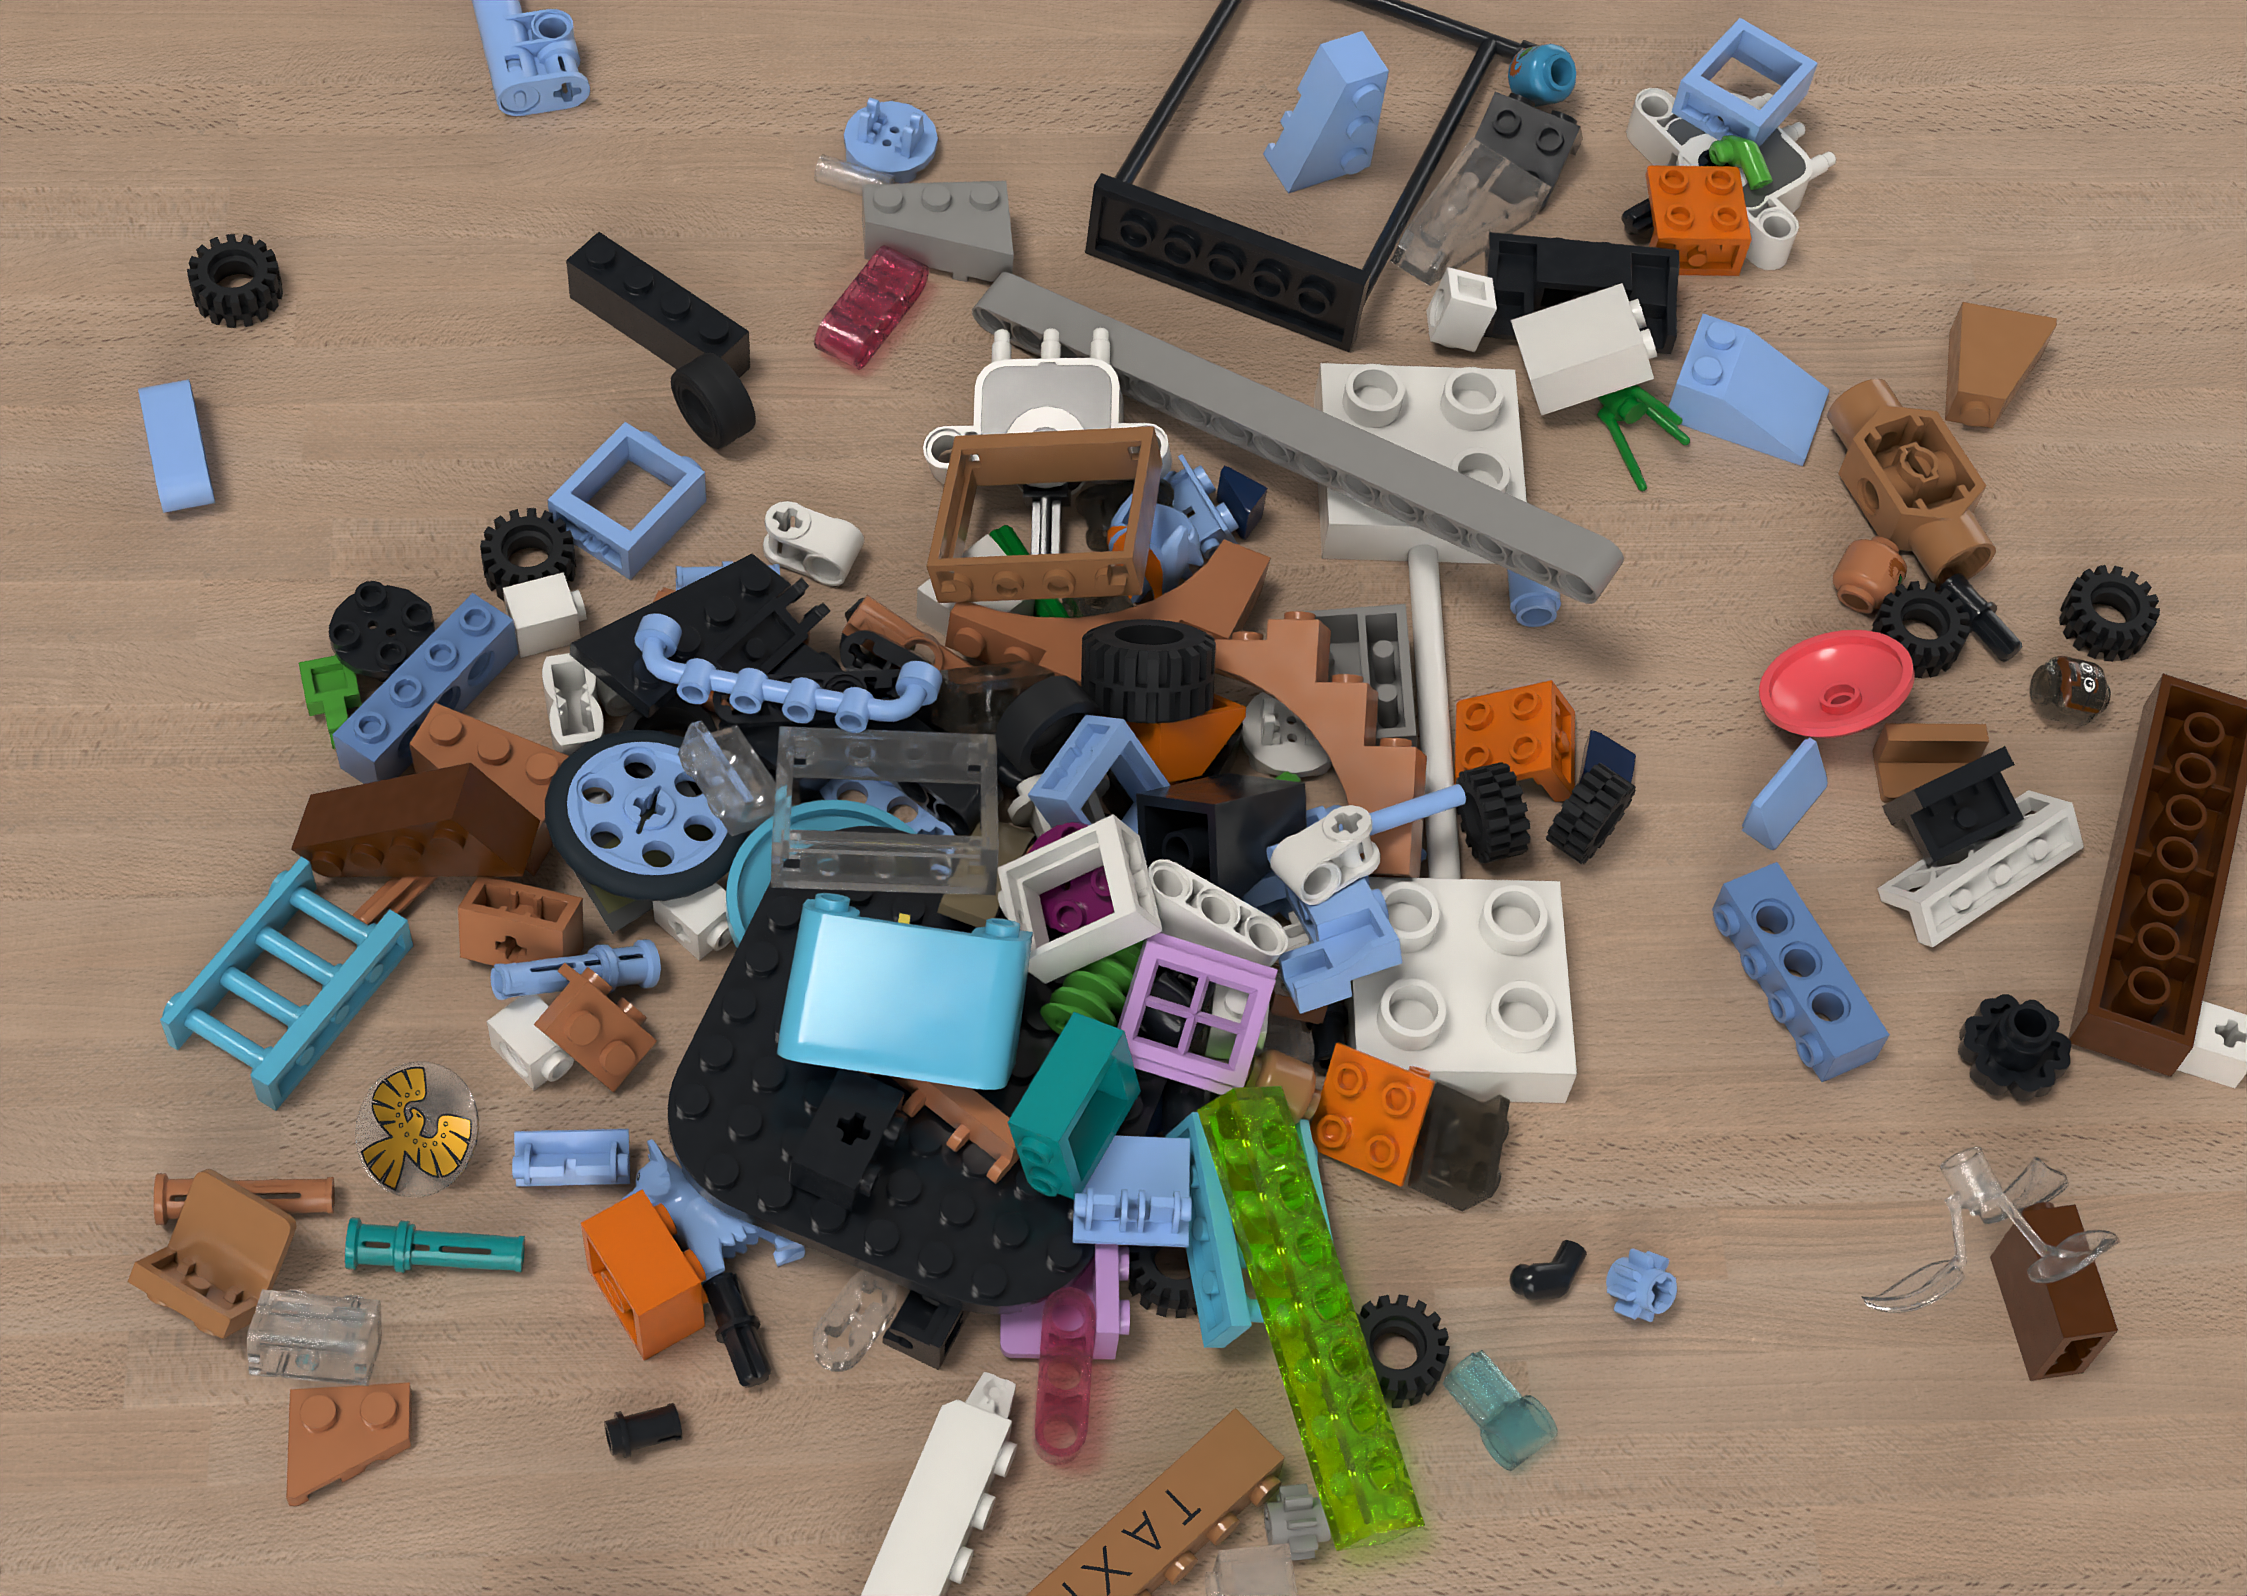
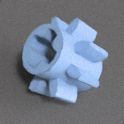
[1606,1248,1677,1322]

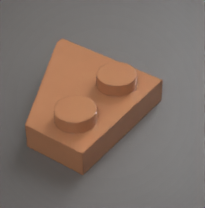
[286,1382,412,1506]

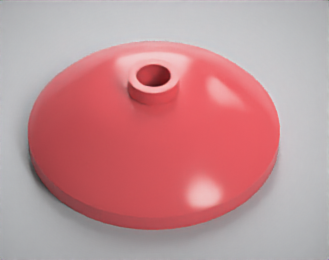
[1759,630,1915,738]

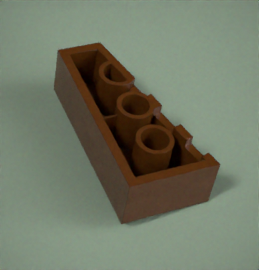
[291,763,540,878]

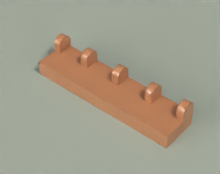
[859,1071,1019,1184]

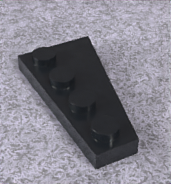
[569,553,791,718]

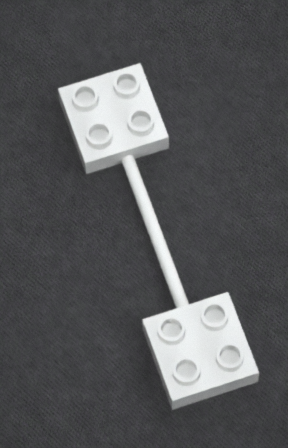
[1314,363,1577,1103]

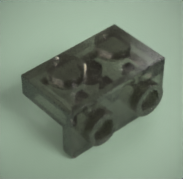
[1407,1082,1510,1211]

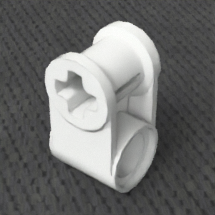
[763,501,864,586]
[1270,805,1380,905]

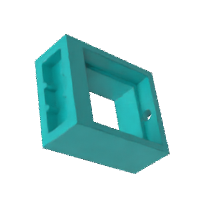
[1008,1012,1141,1200]

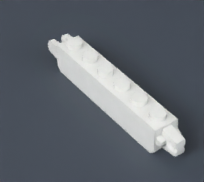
[861,1372,1017,1596]

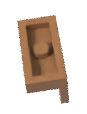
[1872,723,1989,803]

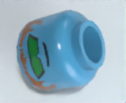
[1508,43,1577,107]

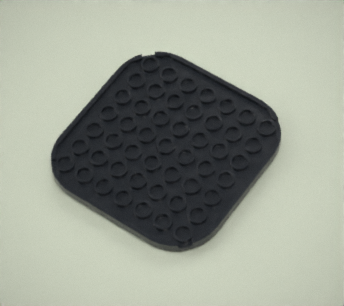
[667,826,1168,1315]

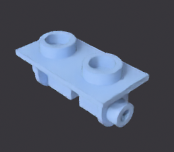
[1159,454,1239,559]
[512,1129,630,1187]

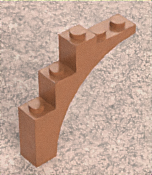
[945,539,1271,686]
[1206,611,1427,878]

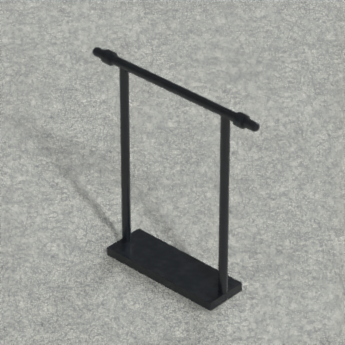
[1085,0,1539,352]

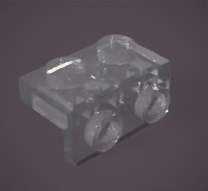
[677,721,791,836]

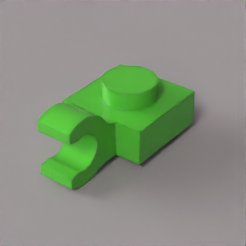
[298,655,362,749]

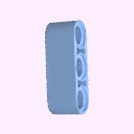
[138,379,215,513]

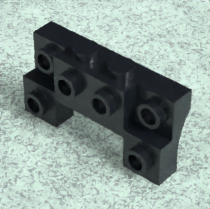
[1483,232,1679,354]

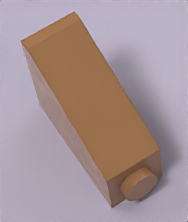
[1945,302,2057,429]

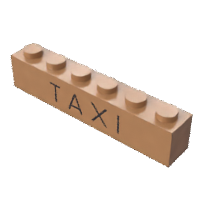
[1026,1408,1285,1596]

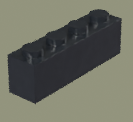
[566,232,750,378]

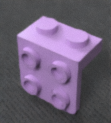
[1000,1244,1130,1359]

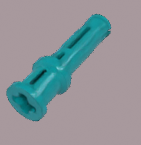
[345,1217,525,1273]

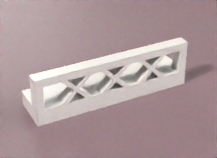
[1877,790,2084,947]

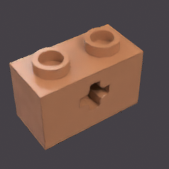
[458,877,584,966]

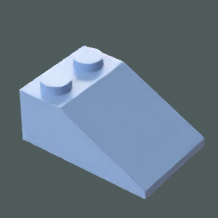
[1669,314,1829,466]

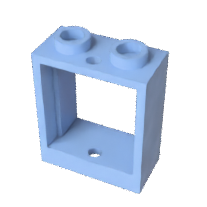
[1672,18,1818,147]
[547,422,706,580]
[1028,715,1171,834]

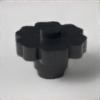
[1958,994,2072,1102]

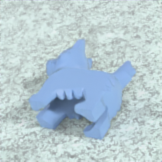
[621,1139,805,1286]

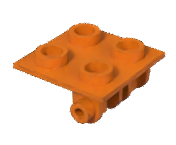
[1310,1042,1435,1187]

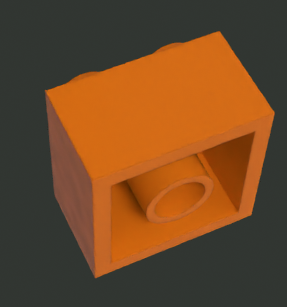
[581,1189,708,1361]

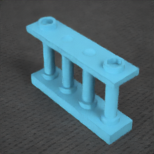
[160,857,413,1111]
[1166,1112,1351,1351]

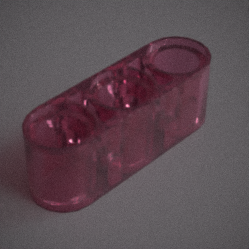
[814,245,929,370]
[1032,1287,1095,1465]

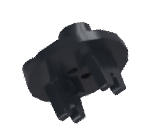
[328,581,435,682]

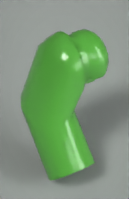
[1709,135,1773,190]

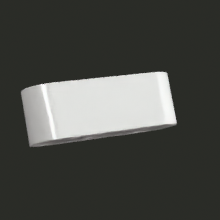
[1148,859,1288,967]

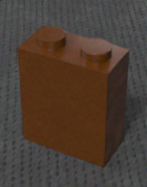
[1990,1202,2118,1381]

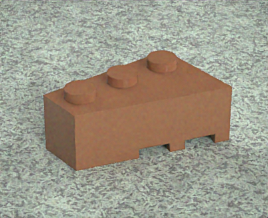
[409,703,583,876]

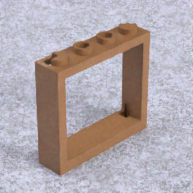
[926,426,1163,603]

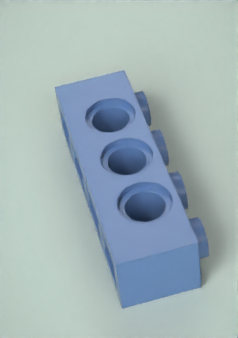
[332,593,518,784]
[1712,862,1890,1082]

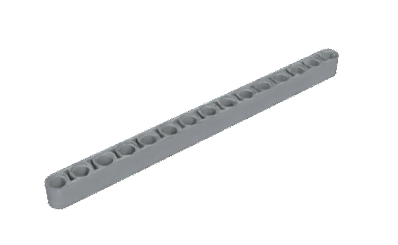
[972,272,1624,604]

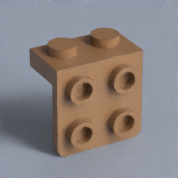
[127,1169,296,1339]

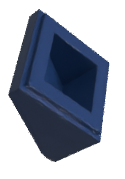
[1216,465,1268,540]
[1578,730,1636,785]

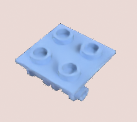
[1073,1136,1192,1247]

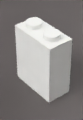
[1511,283,1658,416]

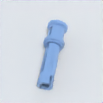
[490,939,661,1000]

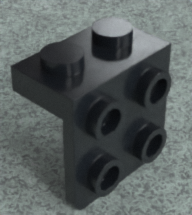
[1460,91,1583,211]

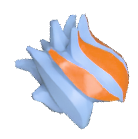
[1107,494,1204,608]

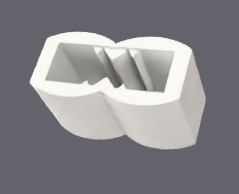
[542,653,605,756]

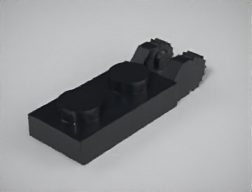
[703,577,830,705]

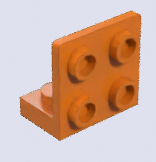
[1645,165,1752,276]
[1454,680,1575,802]

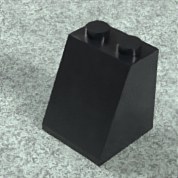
[1136,773,1307,899]

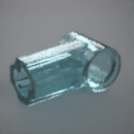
[1443,1350,1558,1471]

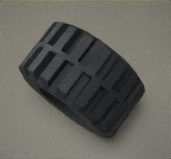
[1081,619,1216,724]

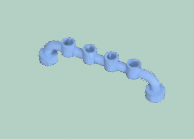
[635,613,942,733]

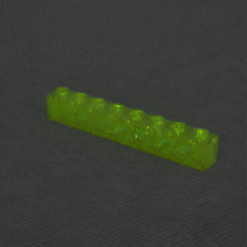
[1197,1086,1425,1551]

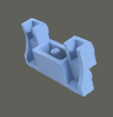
[1240,805,1402,1014]

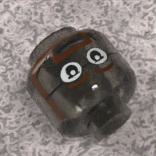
[2029,656,2111,726]

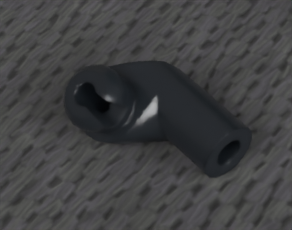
[1509,1240,1587,1300]

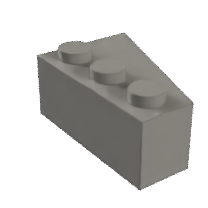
[862,181,1014,282]
[1303,604,1417,747]

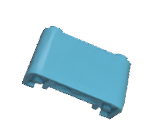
[777,893,1033,1090]

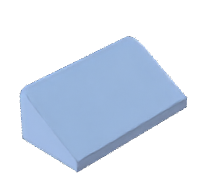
[1742,737,1828,850]

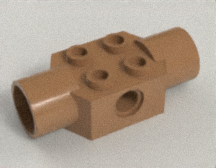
[1827,379,1996,588]

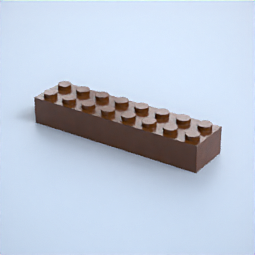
[2068,673,2247,1077]

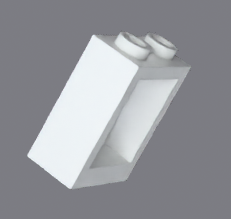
[997,814,1162,984]

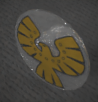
[355,1061,479,1198]

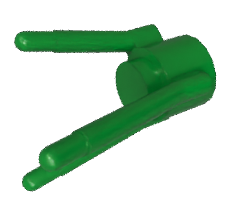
[1597,384,1690,491]

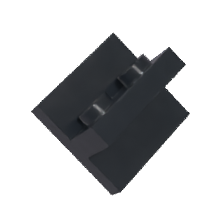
[1882,746,2024,865]

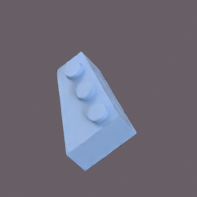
[1263,31,1389,194]

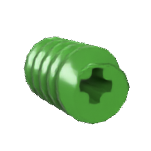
[1040,940,1156,1035]

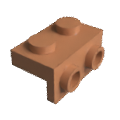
[534,963,657,1092]

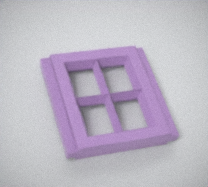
[1117,933,1278,1100]

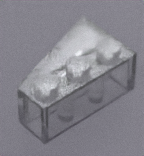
[1390,138,1551,286]

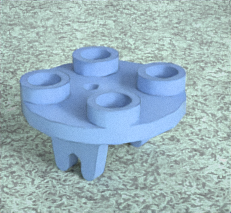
[844,97,938,183]

